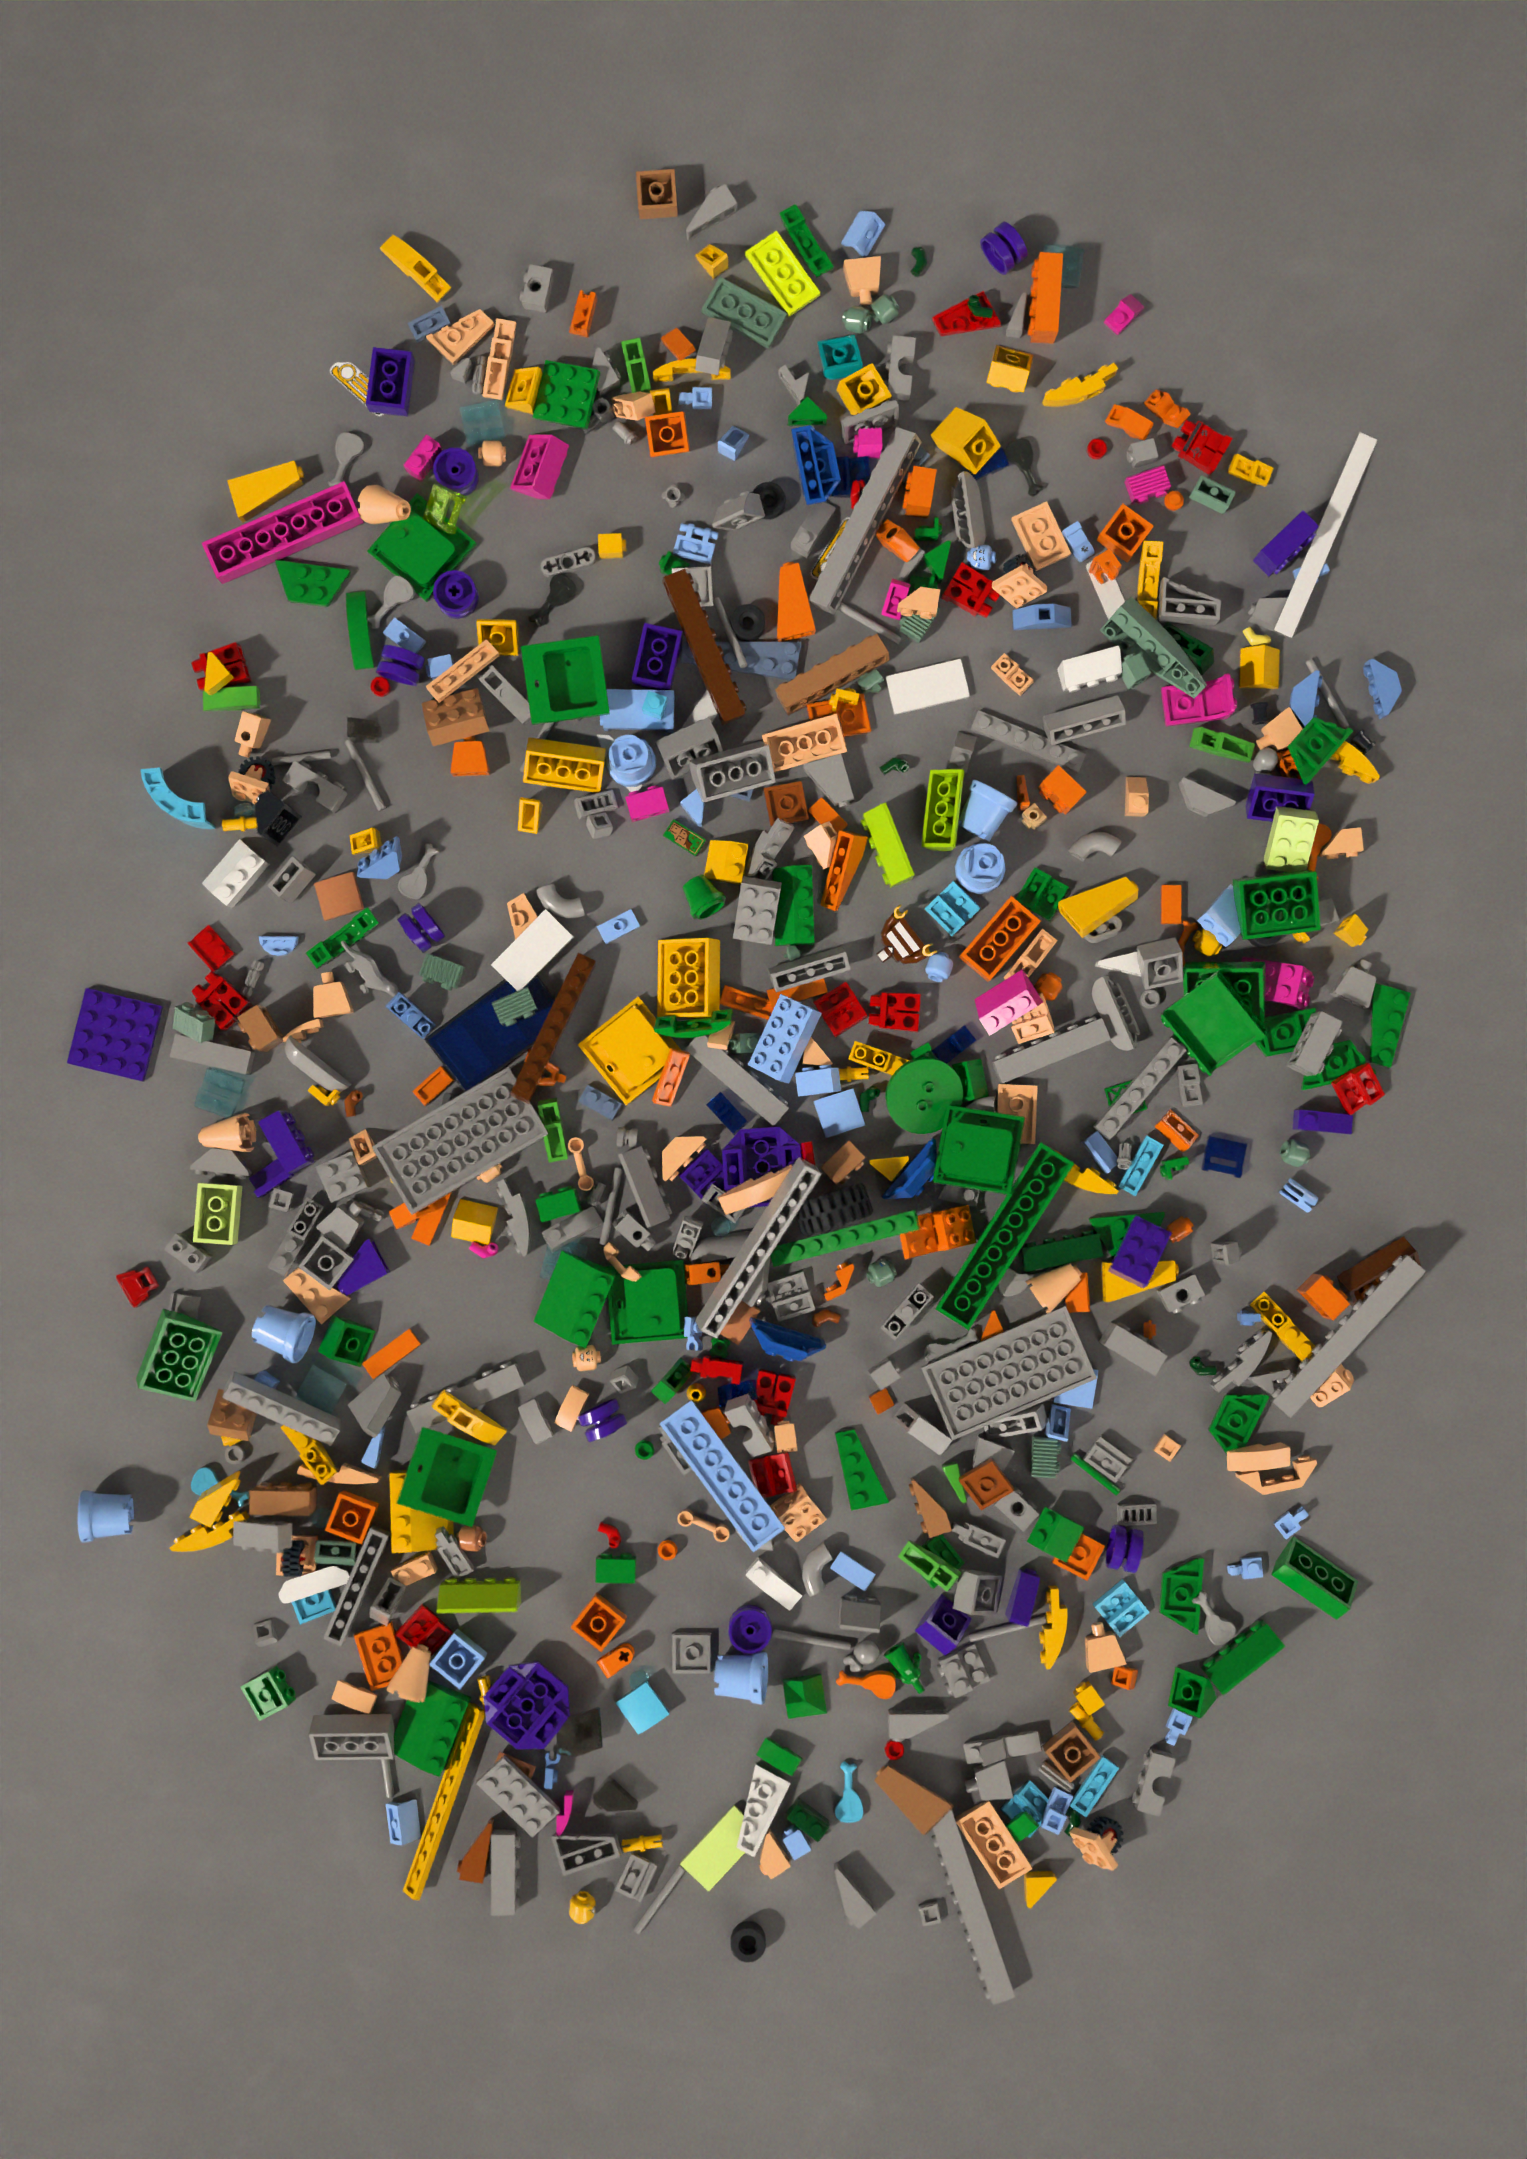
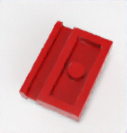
[187,925,235,973]

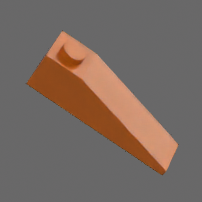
[820,830,868,911]

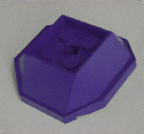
[722,1127,801,1208]
[483,1661,570,1749]

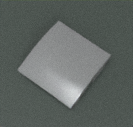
[767,1270,815,1322]

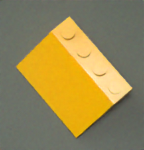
[657,938,720,1018]
[390,1469,454,1553]

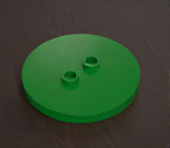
[885,1057,963,1134]

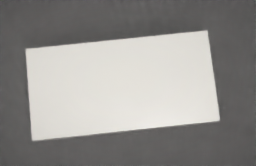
[885,659,970,715]
[491,909,574,991]

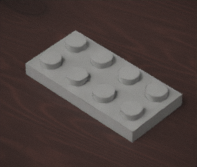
[476,1755,561,1837]

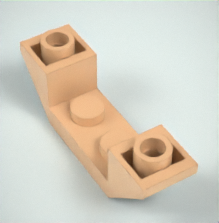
[1235,1455,1317,1495]

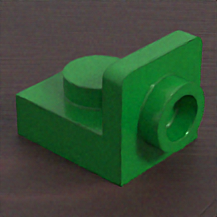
[914,517,942,541]
[659,551,690,575]
[908,575,938,596]
[910,1042,935,1059]
[1160,1156,1189,1181]

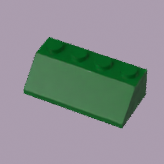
[773,865,815,946]
[1271,1536,1358,1620]
[1201,1620,1286,1696]

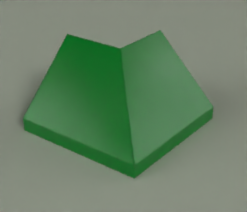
[1168,1667,1217,1718]
[783,1673,827,1719]

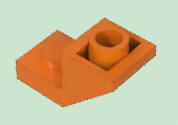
[1144,389,1191,428]
[1105,404,1154,441]
[389,1203,435,1230]
[823,1261,854,1301]

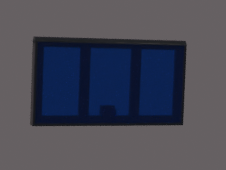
[425,975,555,1092]

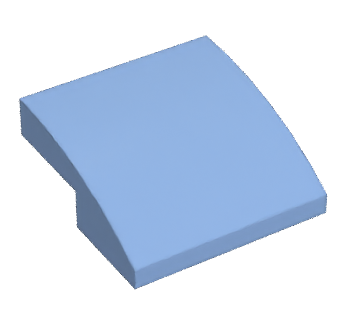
[814,1088,865,1138]

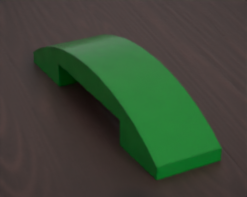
[779,204,834,277]
[346,591,374,670]
[306,907,379,969]
[654,1009,733,1038]

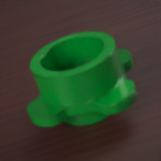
[709,1337,730,1358]

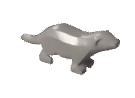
[341,941,398,997]

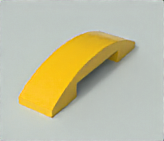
[653,359,731,382]
[1137,541,1163,619]

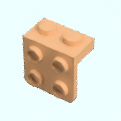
[1310,1364,1354,1407]

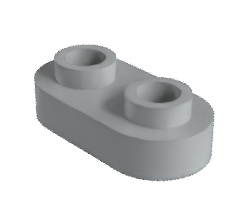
[1085,916,1122,943]

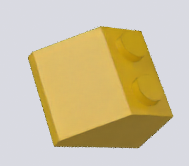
[986,345,1033,393]
[836,363,892,415]
[704,840,748,885]

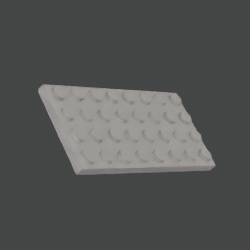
[372,1067,549,1215]
[921,1306,1097,1441]

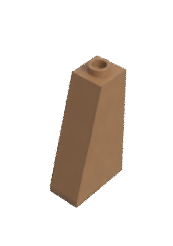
[874,1766,954,1835]

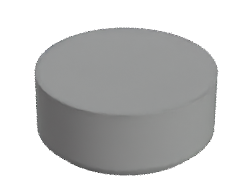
[1140,989,1160,1009]
[225,1444,246,1465]

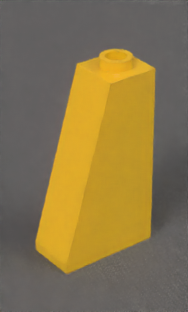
[227,461,305,523]
[1058,877,1139,938]
[1102,1260,1179,1302]

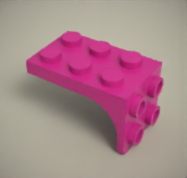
[1161,673,1237,727]
[1242,957,1314,1010]

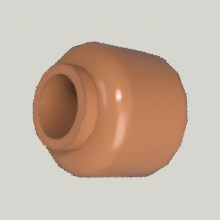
[456,1525,487,1552]

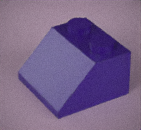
[915,1594,972,1656]

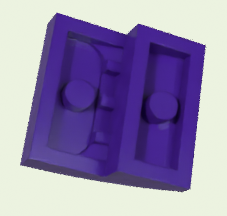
[679,1148,724,1205]

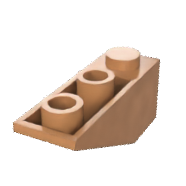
[909,1478,952,1538]

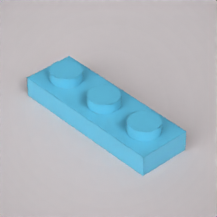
[1117,1135,1164,1196]
[1069,1755,1119,1817]

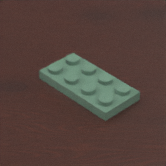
[701,277,787,349]

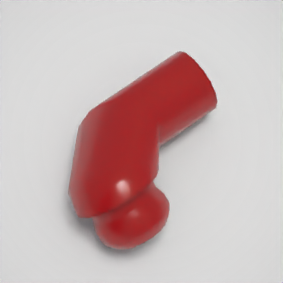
[850,480,865,510]
[597,1522,621,1548]

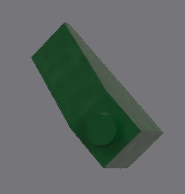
[1163,622,1214,675]

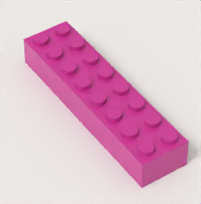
[202,481,364,584]

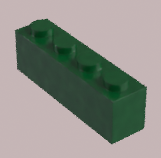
[1020,1230,1104,1272]

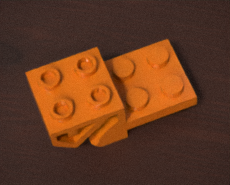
[900,1205,976,1259]

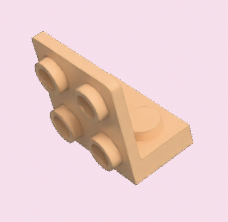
[770,1483,827,1542]

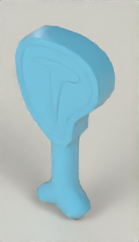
[191,1467,250,1507]
[835,1761,863,1823]

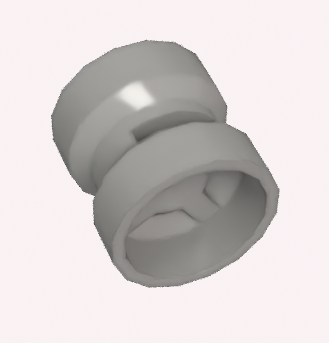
[617,1127,638,1148]

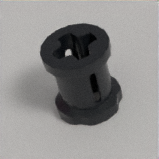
[1250,702,1270,725]
[1350,729,1376,755]

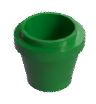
[682,874,726,920]

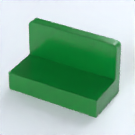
[952,1059,989,1102]

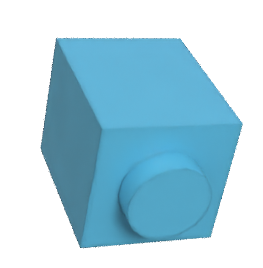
[642,691,668,720]

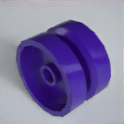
[980,221,1028,275]
[433,448,479,498]
[433,570,479,619]
[376,645,425,686]
[397,903,446,953]
[577,1398,627,1442]
[1106,1524,1144,1573]
[728,1605,772,1654]

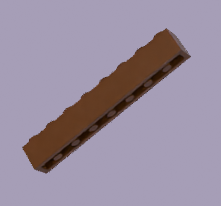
[662,569,747,725]
[511,953,596,1104]

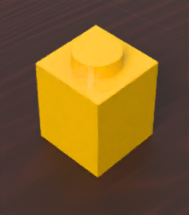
[598,533,627,559]
[1073,1681,1105,1716]

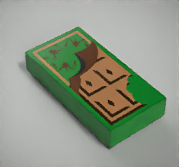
[663,819,706,857]

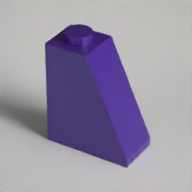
[337,1238,391,1296]
[1005,1567,1040,1627]

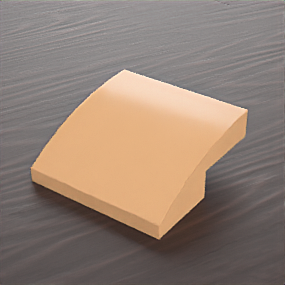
[1011,993,1055,1044]

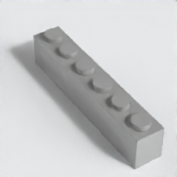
[992,1016,1111,1084]
[685,1035,789,1126]
[1093,1037,1186,1140]
[406,1361,526,1433]
[222,1371,341,1446]
[323,1525,391,1646]

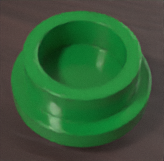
[635,1440,654,1460]

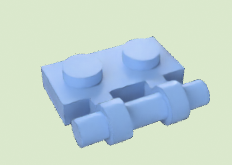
[673,523,719,564]

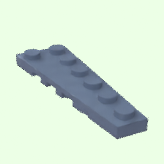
[681,642,801,681]

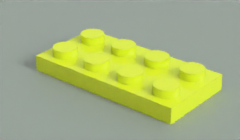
[745,231,820,317]

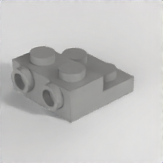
[937,1643,990,1698]

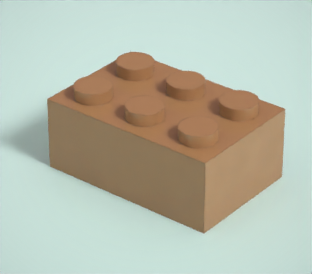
[421,688,489,746]
[249,1482,317,1516]

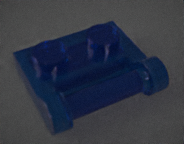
[1201,1136,1247,1178]

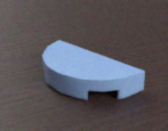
[259,936,299,956]

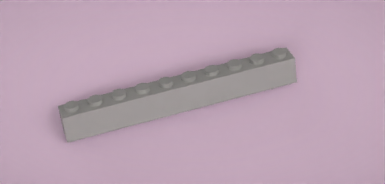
[808,427,922,614]
[695,1157,821,1338]
[1271,1255,1426,1418]
[932,1809,1015,2005]

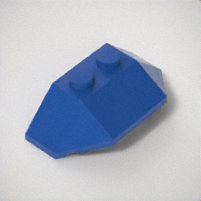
[791,425,841,505]
[881,1138,937,1199]
[749,1317,826,1362]

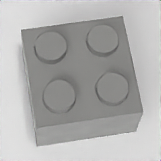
[316,1151,371,1203]

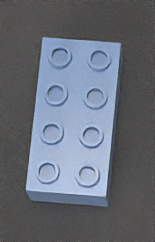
[748,994,822,1084]

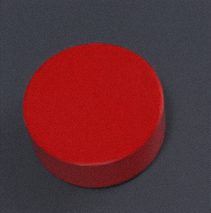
[1087,438,1107,460]
[370,676,391,697]
[884,1739,904,1760]

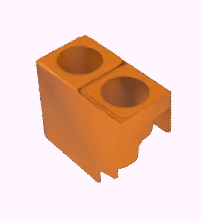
[875,519,920,562]

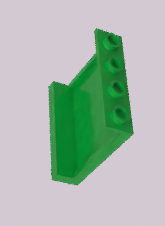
[1161,970,1268,1076]

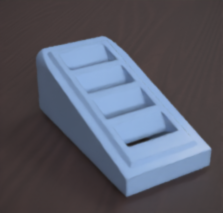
[361,1425,385,1469]

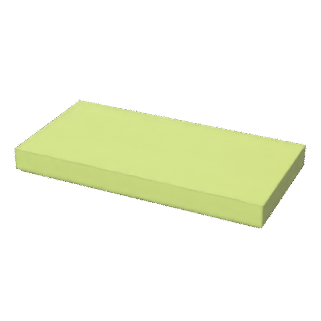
[680,1805,745,1892]

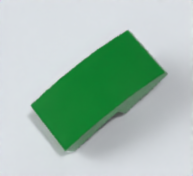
[756,1737,803,1776]
[1005,1811,1039,1843]

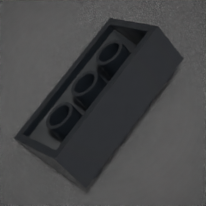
[254,790,302,847]

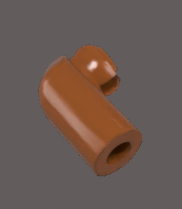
[344,1090,363,1117]
[812,1309,841,1327]

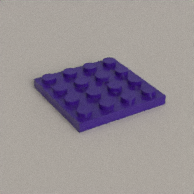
[67,988,163,1082]

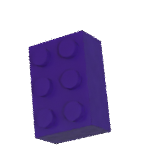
[366,347,415,416]
[1253,510,1319,577]
[632,623,683,690]
[1245,773,1315,822]
[258,1110,315,1174]
[1108,1216,1171,1289]

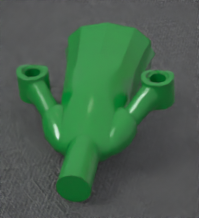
[883,1642,925,1694]

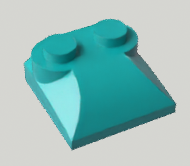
[817,335,863,380]

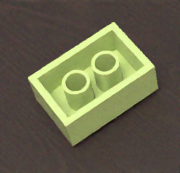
[1263,806,1319,872]
[193,1183,242,1245]

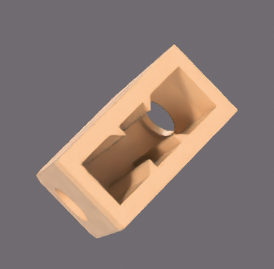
[843,256,881,306]
[1256,707,1302,752]
[235,711,271,758]
[313,972,354,1019]
[1085,1622,1126,1673]

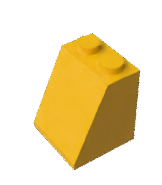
[931,407,1001,474]

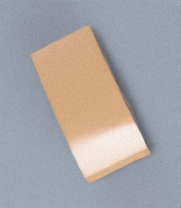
[991,653,1034,696]
[283,1019,324,1043]
[707,1021,735,1050]
[554,1385,589,1432]
[332,1680,378,1714]

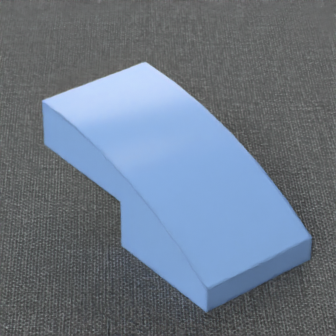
[830,1551,876,1591]
[1040,1786,1074,1835]

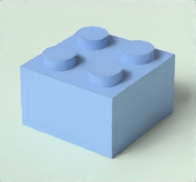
[429,1629,488,1689]

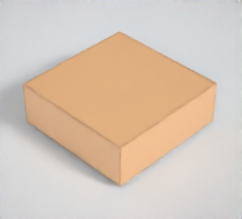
[1153,1434,1181,1462]

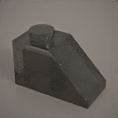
[347,717,382,743]
[592,1775,638,1812]

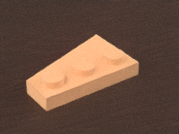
[426,309,494,365]
[507,893,538,940]
[283,1267,352,1325]

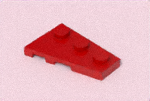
[932,291,1001,336]

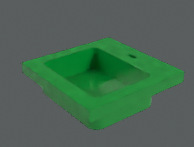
[367,493,477,602]
[521,635,610,725]
[933,1105,1025,1195]
[606,1260,688,1345]
[396,1427,497,1527]

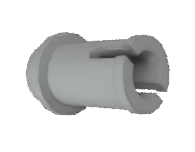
[612,421,637,445]
[1116,1143,1132,1169]
[586,1181,606,1207]

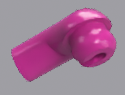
[469,1241,498,1258]

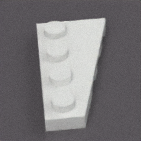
[737,1765,791,1857]

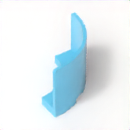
[140,767,216,829]

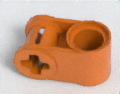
[1276,749,1302,779]
[596,1643,635,1678]

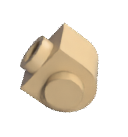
[1022,803,1047,830]

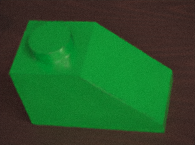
[651,1357,693,1404]

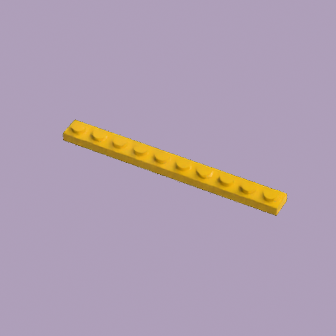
[403,1703,485,1900]

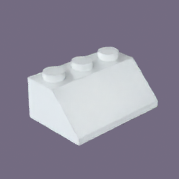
[1057,646,1122,693]
[202,839,270,908]

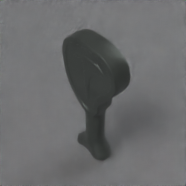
[1004,438,1043,496]
[528,574,577,627]

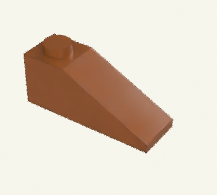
[457,1818,495,1884]

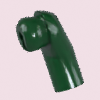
[910,247,927,277]
[967,295,993,318]
[879,758,909,775]
[860,1086,880,1112]
[1189,1356,1217,1376]
[1064,1806,1081,1837]

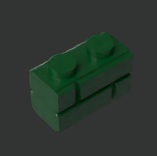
[786,1797,830,1842]

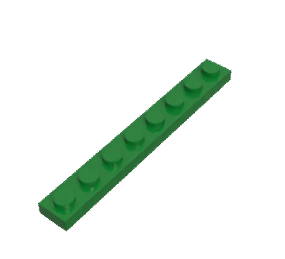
[770,1210,921,1267]

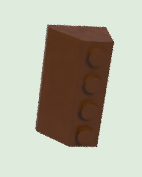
[1337,1236,1421,1310]

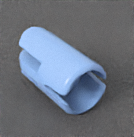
[1278,1178,1318,1213]

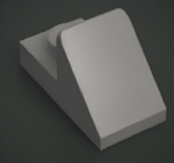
[778,365,809,405]
[947,732,976,774]
[1248,1368,1291,1395]
[963,1738,1007,1766]

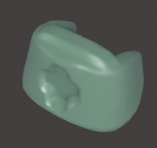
[783,945,802,961]

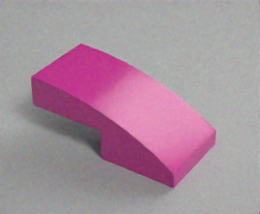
[556,1790,574,1836]

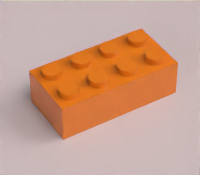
[1028,252,1063,344]
[959,896,1041,982]

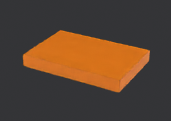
[807,693,871,737]
[354,1622,404,1691]

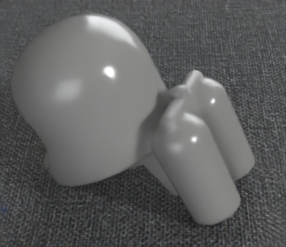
[1251,748,1278,783]
[843,1640,879,1672]

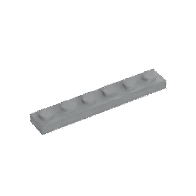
[970,710,1086,773]

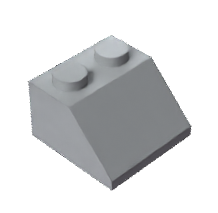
[712,491,765,531]
[1137,937,1183,990]
[298,1235,354,1291]
[953,1570,1003,1615]
[838,1595,881,1633]

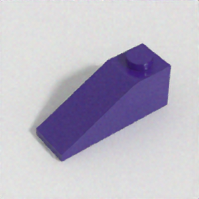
[1293,1110,1353,1135]

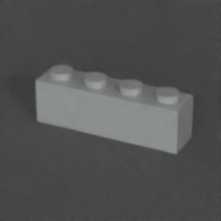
[1043,695,1126,745]
[768,946,851,993]
[170,1033,256,1075]
[491,1829,521,1916]

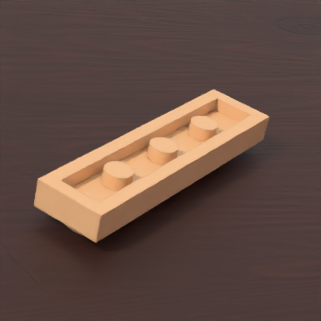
[426,639,499,703]

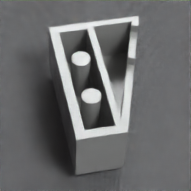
[1157,577,1221,625]
[234,1516,292,1553]
[551,1833,623,1876]

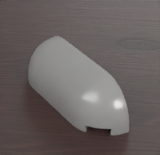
[951,471,986,548]
[1092,976,1140,1051]
[285,1035,351,1092]
[690,1231,751,1264]

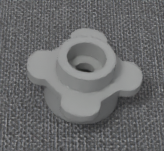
[662,484,685,508]

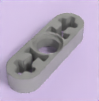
[541,547,596,578]

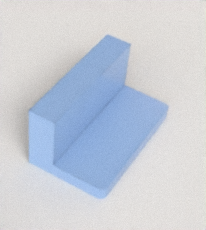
[841,211,885,257]
[1081,1131,1118,1174]
[386,1799,421,1846]

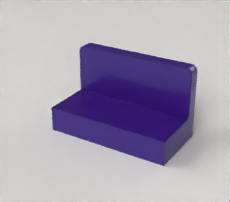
[249,1158,294,1198]

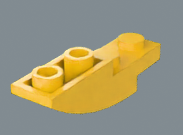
[380,234,451,303]
[1042,363,1118,407]
[1330,741,1380,784]
[848,1041,910,1076]
[1055,1150,1119,1194]
[1250,1292,1315,1361]
[432,1390,507,1446]
[280,1425,337,1485]
[169,1510,250,1552]
[1039,1585,1067,1669]

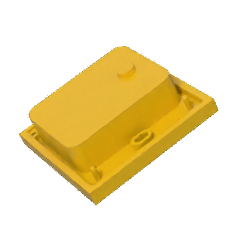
[578,996,681,1106]

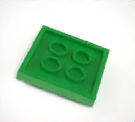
[532,360,601,430]

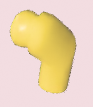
[1242,626,1271,646]

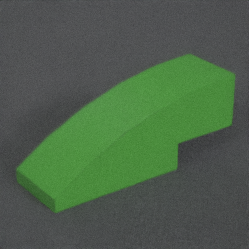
[621,338,651,393]
[203,686,260,711]
[1189,727,1255,763]
[537,1097,568,1163]
[898,1540,962,1592]

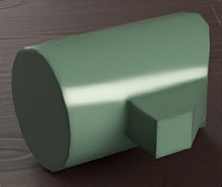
[858,669,884,694]

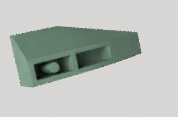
[1100,597,1207,698]

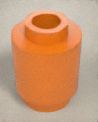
[1165,1216,1194,1244]

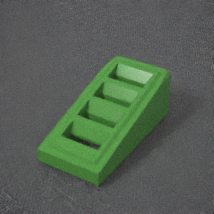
[942,1461,967,1503]

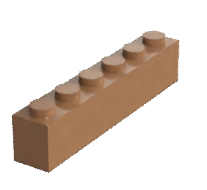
[775,634,890,716]

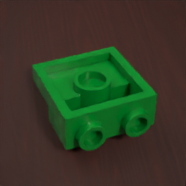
[240,1666,296,1721]

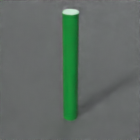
[1070,1453,1121,1496]

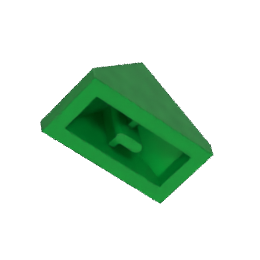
[788,396,827,426]
[923,540,951,583]

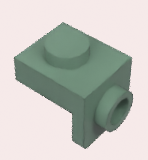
[729,1033,760,1054]

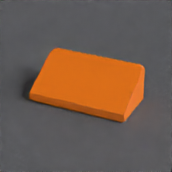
[1155,1109,1199,1152]
[1065,1272,1091,1313]

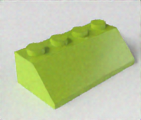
[921,769,964,851]
[860,802,914,888]
[437,1577,521,1613]

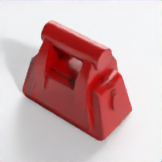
[116,1266,159,1308]

